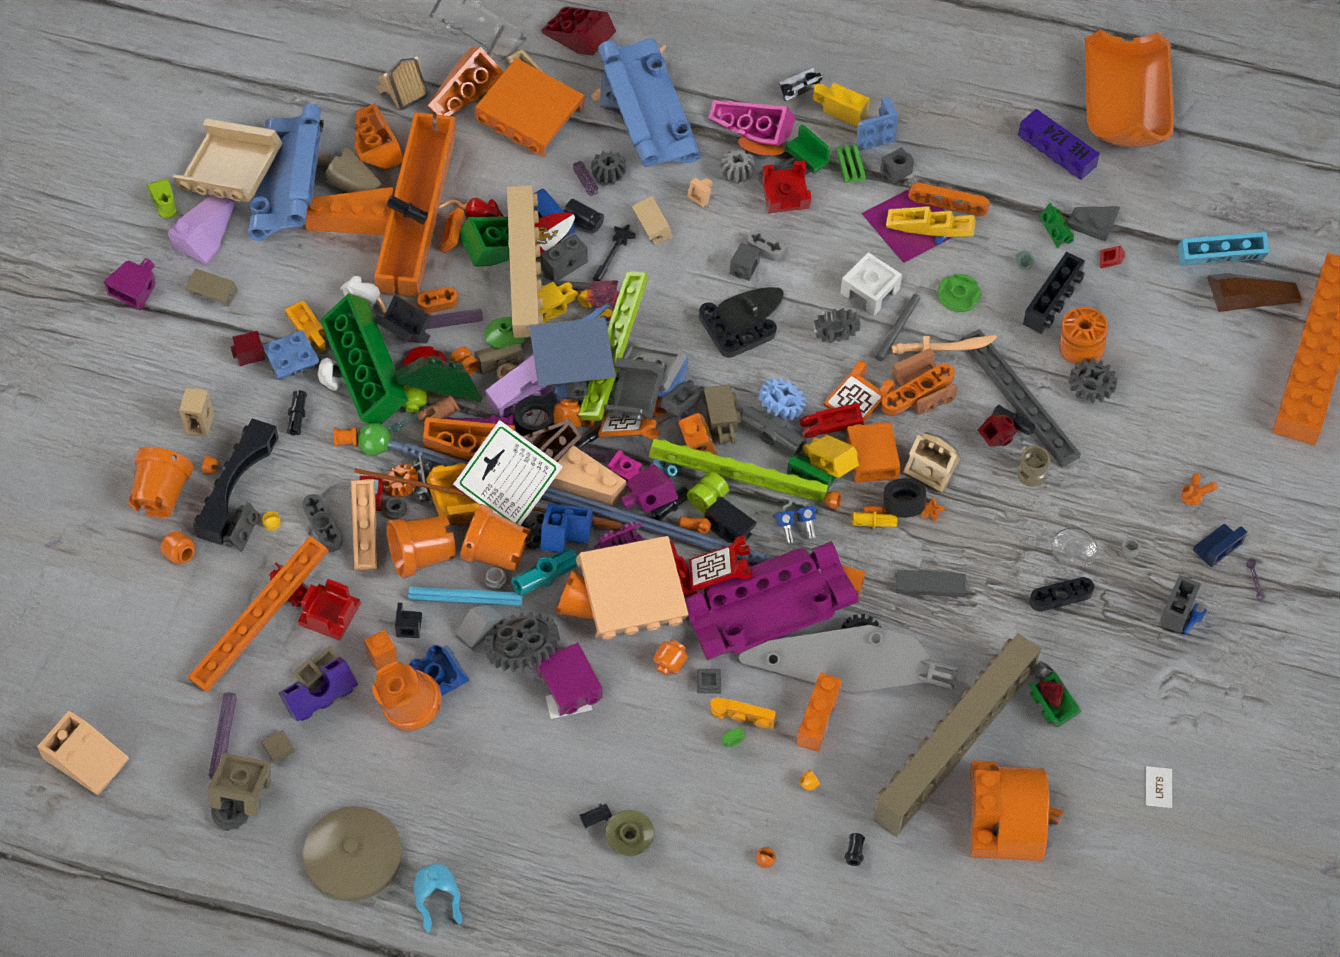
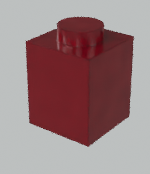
[230,331,265,366]

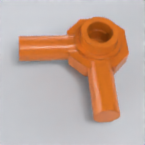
[1181,473,1218,506]

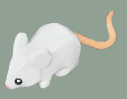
[340,276,386,314]

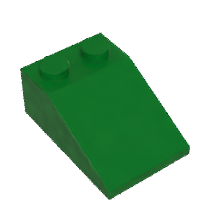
[459,217,510,267]

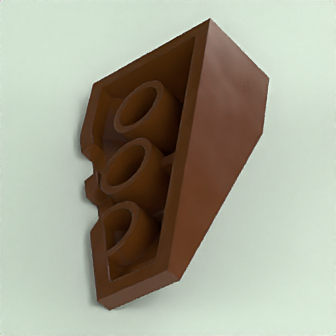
[1207,273,1302,312]

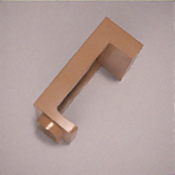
[891,348,958,415]

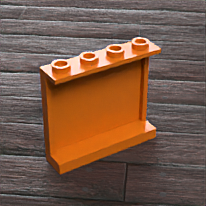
[475,58,585,157]

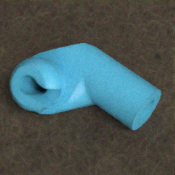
[650,459,677,478]

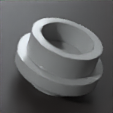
[484,567,507,589]

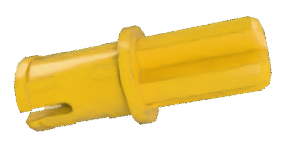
[852,511,898,529]

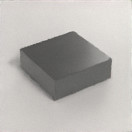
[697,669,721,694]

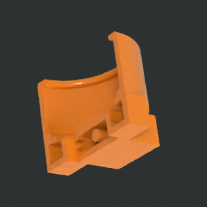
[970,760,1049,861]

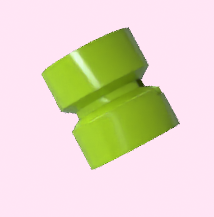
[687,471,729,513]

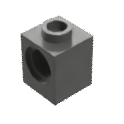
[880,147,914,184]
[730,243,760,281]

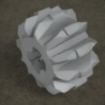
[720,147,755,183]

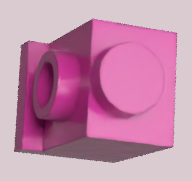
[607,450,642,488]

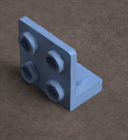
[856,97,898,151]

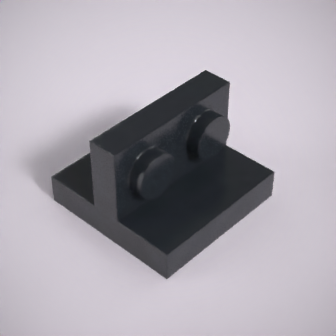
[373,295,432,343]

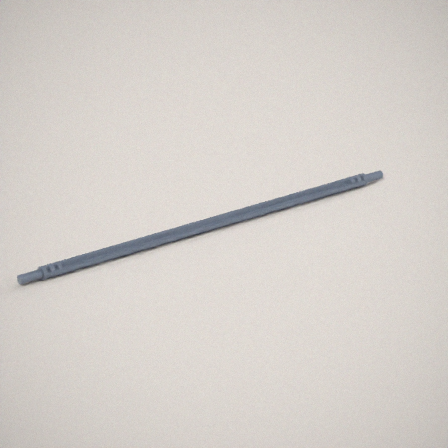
[388,439,772,564]

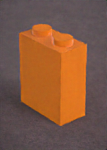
[846,422,900,483]

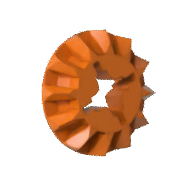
[383,463,419,497]

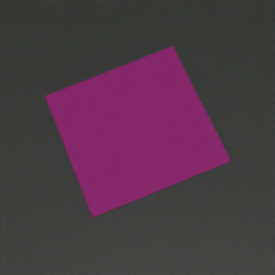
[862,189,953,263]

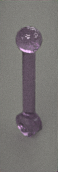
[1246,558,1265,601]

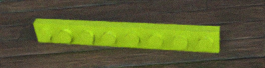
[578,272,649,421]
[649,439,828,503]

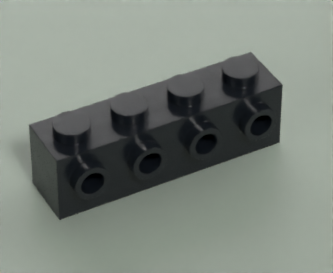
[1023,251,1085,334]

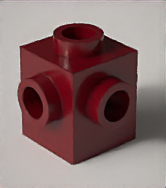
[977,415,1018,447]

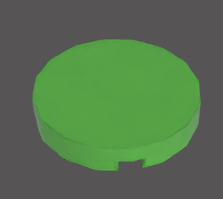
[938,274,981,312]

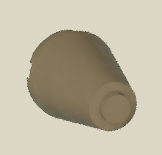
[324,147,383,193]

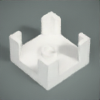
[840,252,902,316]

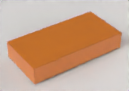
[440,208,464,253]

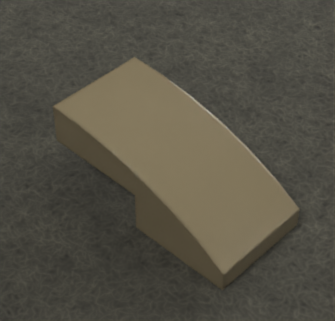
[292,645,341,690]

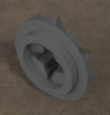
[211,797,249,831]

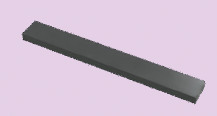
[961,329,1081,467]

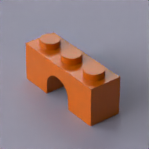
[797,672,842,752]

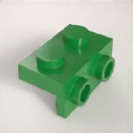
[1029,672,1082,727]

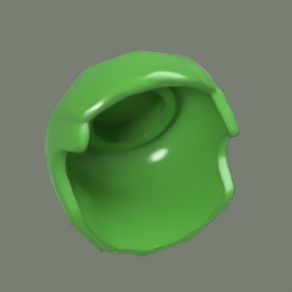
[357,423,392,456]

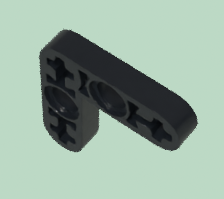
[699,302,777,358]

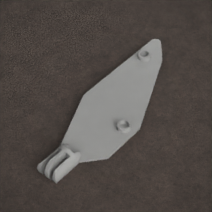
[739,625,959,693]

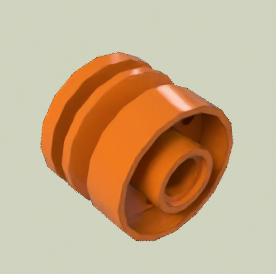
[1060,307,1108,365]

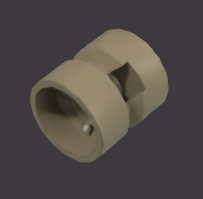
[1017,446,1050,487]

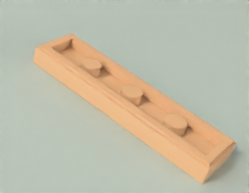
[351,479,378,571]

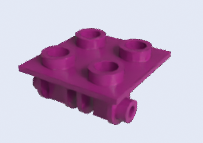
[594,522,643,549]

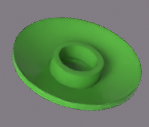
[484,317,527,350]

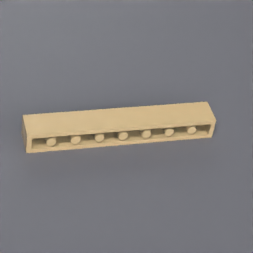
[507,185,544,338]

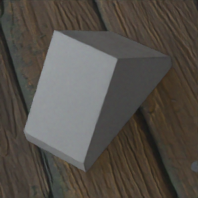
[456,605,504,650]

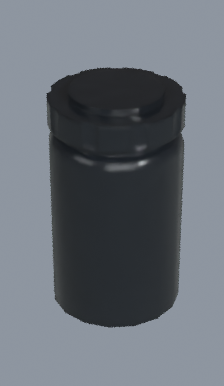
[564,198,604,233]

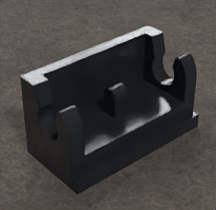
[705,497,757,543]

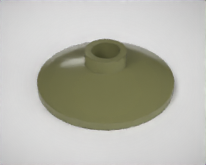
[605,810,654,856]

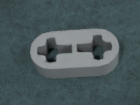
[747,230,785,261]

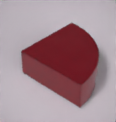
[1040,680,1065,709]

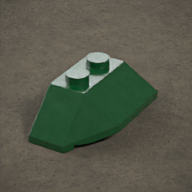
[394,356,482,402]

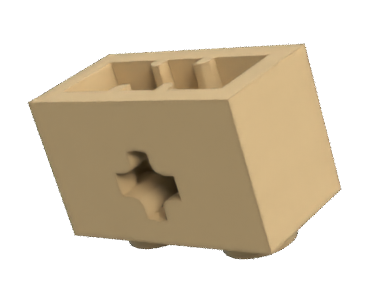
[179,388,214,437]

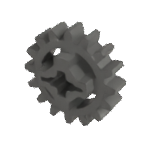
[813,308,861,343]
[1069,358,1118,403]

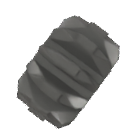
[591,150,626,185]

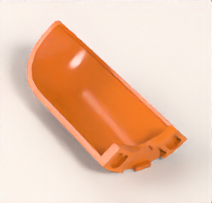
[1085,29,1174,148]

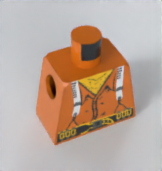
[678,413,718,455]

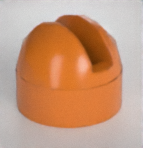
[201,455,219,474]
[824,491,841,510]
[756,847,776,869]

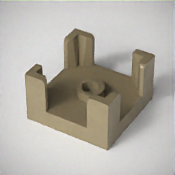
[208,753,271,817]

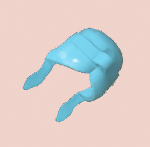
[413,864,462,933]

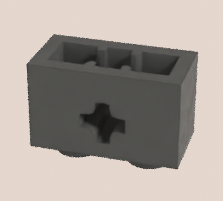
[541,234,588,281]
[1159,575,1201,633]

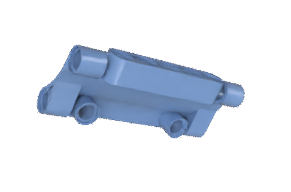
[598,38,701,166]
[248,104,321,241]

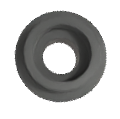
[384,497,407,519]

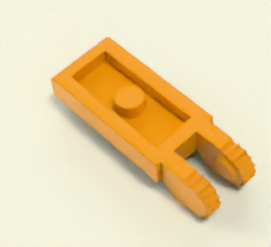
[710,697,776,728]

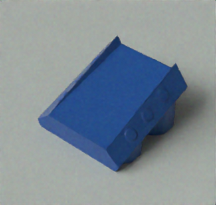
[409,645,469,696]

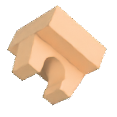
[687,178,713,207]

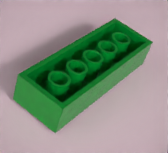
[320,293,409,424]

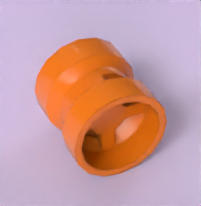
[450,346,480,376]

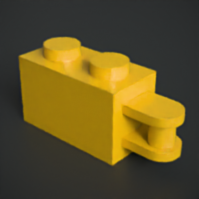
[813,83,870,127]
[538,282,579,323]
[802,435,859,478]

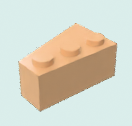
[549,445,626,507]

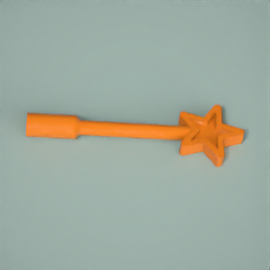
[863,497,944,521]

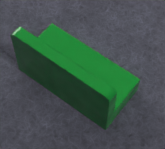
[786,124,830,174]
[787,453,836,493]

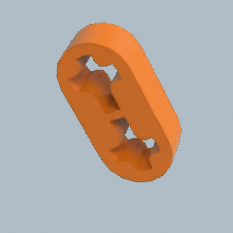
[417,287,458,313]

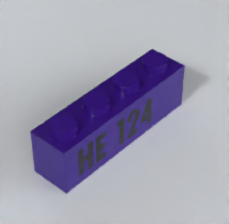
[1018,109,1100,180]

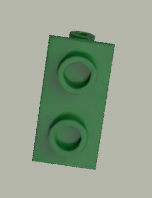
[1039,203,1074,248]

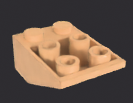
[37,711,129,795]

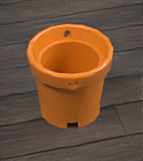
[128,447,194,518]
[460,504,531,572]
[387,515,456,579]
[372,662,442,731]

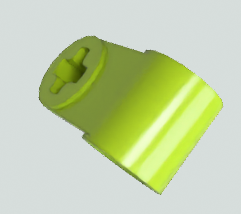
[147,178,177,218]

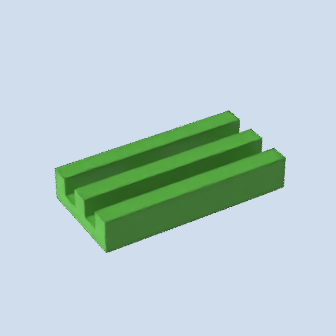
[836,144,866,183]

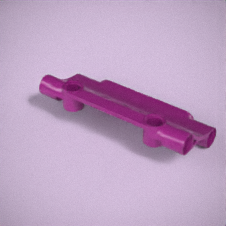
[684,541,859,661]

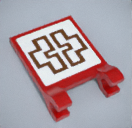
[689,536,753,591]

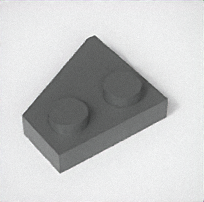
[1067,206,1120,241]

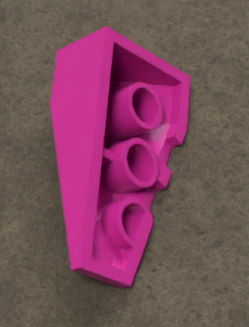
[708,100,796,146]

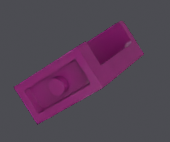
[536,642,603,716]

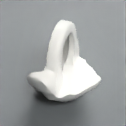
[318,358,345,391]

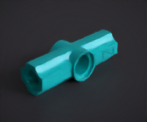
[512,549,578,596]

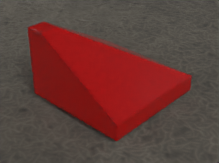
[1100,246,1125,268]

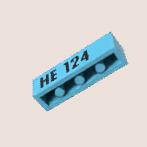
[1177,232,1269,266]

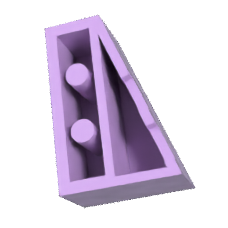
[486,355,556,417]

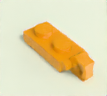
[284,300,327,354]

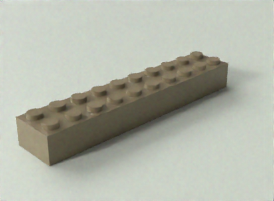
[873,633,1041,837]

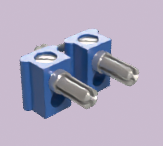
[773,498,816,544]

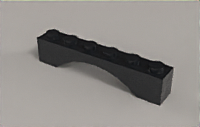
[193,418,279,545]

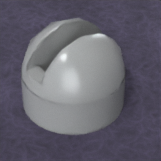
[1121,539,1141,559]

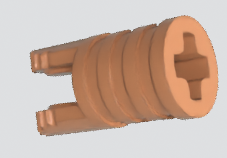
[417,395,460,427]

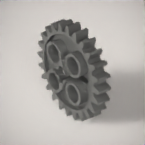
[484,612,560,672]

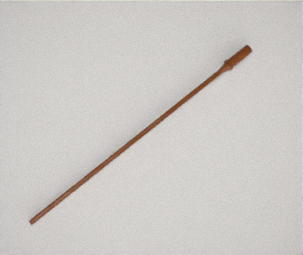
[354,468,622,531]

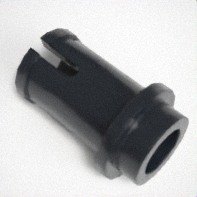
[579,803,612,829]
[844,833,865,866]

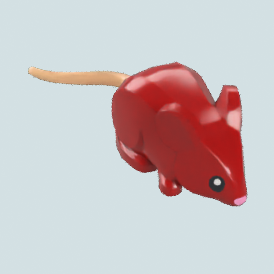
[439,197,504,219]

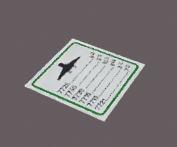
[453,420,563,526]

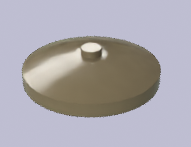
[303,807,402,901]

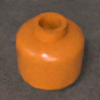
[554,398,582,428]
[160,531,195,565]
[653,639,688,676]

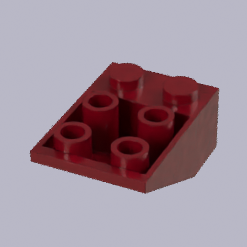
[541,6,616,56]

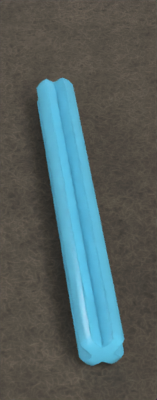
[408,586,523,606]

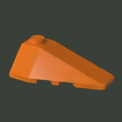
[427,47,504,116]
[354,103,403,169]

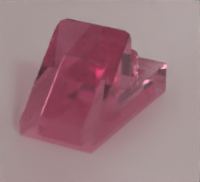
[585,280,620,310]

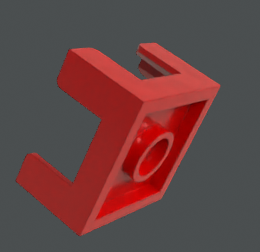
[761,160,812,214]

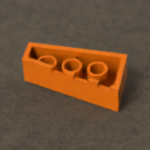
[305,187,394,235]
[423,417,515,462]

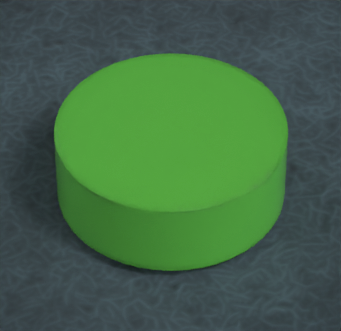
[721,727,746,748]

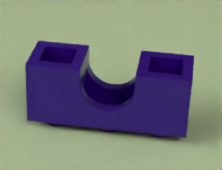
[278,657,358,722]

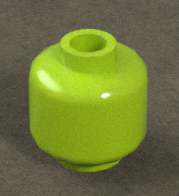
[402,385,427,413]

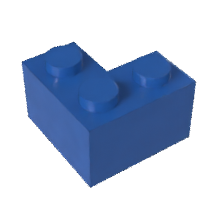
[541,503,593,553]

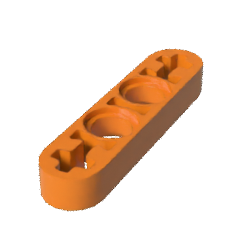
[908,182,990,216]
[881,364,955,416]

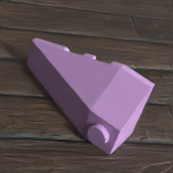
[168,195,237,265]

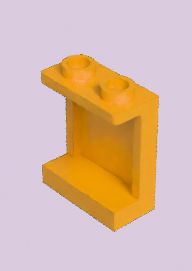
[426,463,480,525]

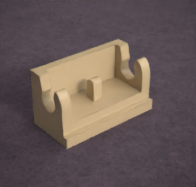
[632,196,673,244]

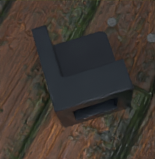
[395,602,422,638]

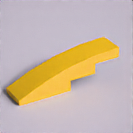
[886,207,976,237]

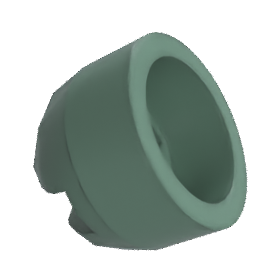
[1016,250,1034,269]

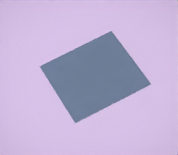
[529,317,616,386]

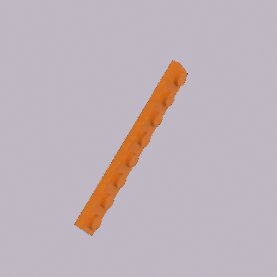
[188,536,329,693]

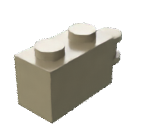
[703,384,741,445]

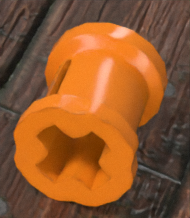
[333,427,358,447]

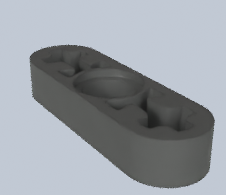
[302,494,342,552]

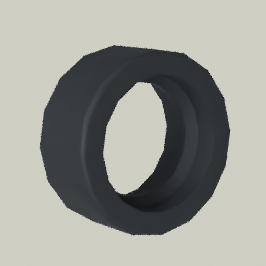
[514,396,555,436]
[883,478,926,518]

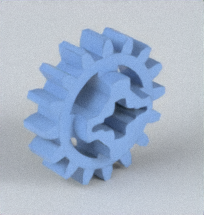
[758,378,806,420]

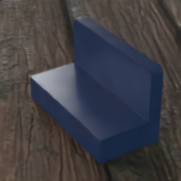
[1193,524,1248,568]

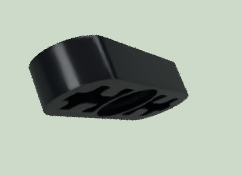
[1029,577,1094,612]

